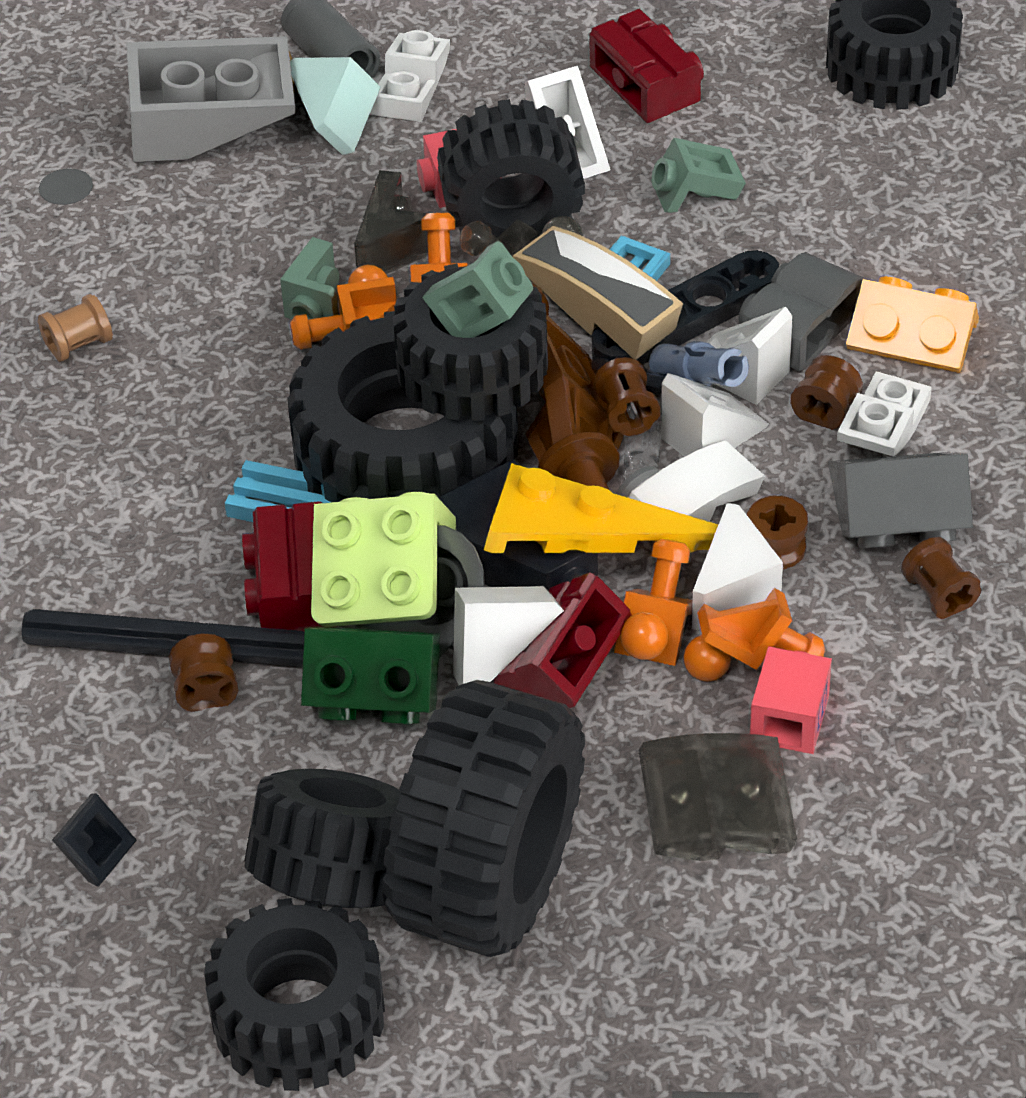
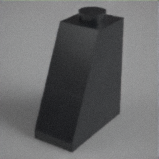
[438,460,598,591]

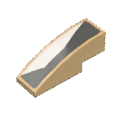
[513,226,683,360]

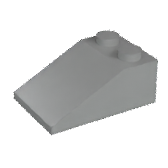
[126,36,295,162]

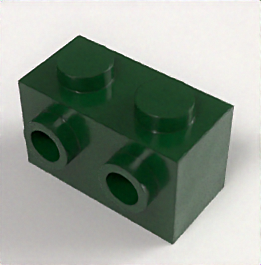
[301,626,440,724]

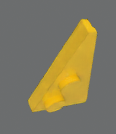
[484,464,719,553]

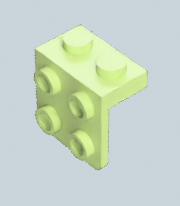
[311,492,456,627]

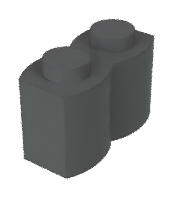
[738,252,864,371]

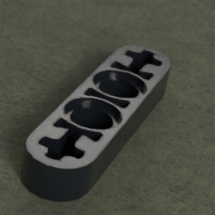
[591,250,779,365]

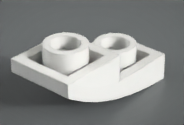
[370,30,450,122]
[837,371,932,457]
[628,440,765,522]

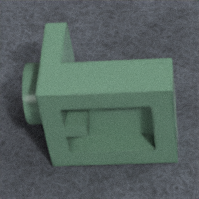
[651,138,746,213]
[280,237,339,319]
[422,241,533,338]

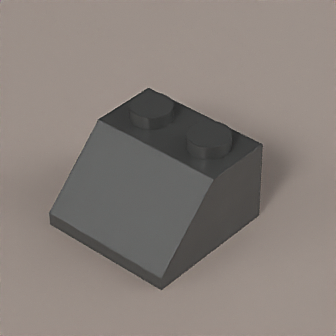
[828,452,973,548]

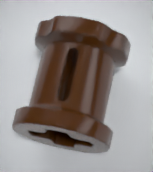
[594,357,661,436]
[901,537,982,619]

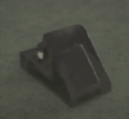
[354,170,428,274]

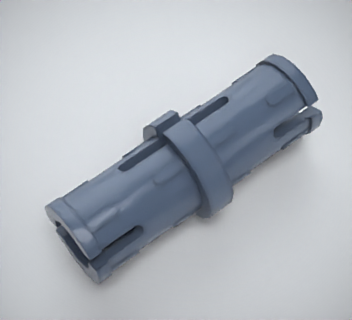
[649,341,749,387]

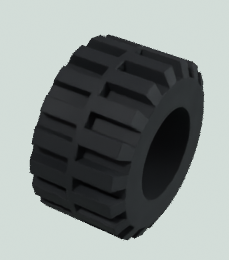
[826,0,963,110]
[437,99,585,249]
[393,262,548,421]
[244,768,401,908]
[204,898,385,1091]

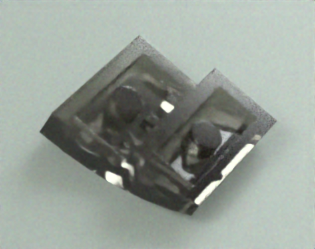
[638,733,798,861]

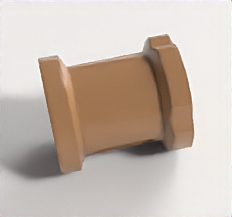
[38,294,113,362]

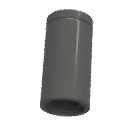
[281,0,380,78]

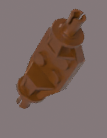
[525,283,624,490]

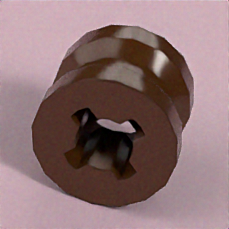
[790,355,863,430]
[747,496,808,569]
[169,633,239,712]

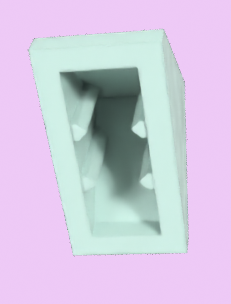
[290,57,381,155]

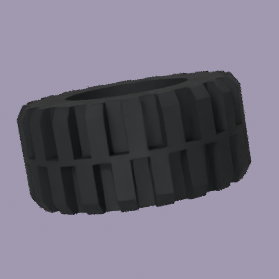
[287,311,519,503]
[383,679,585,957]

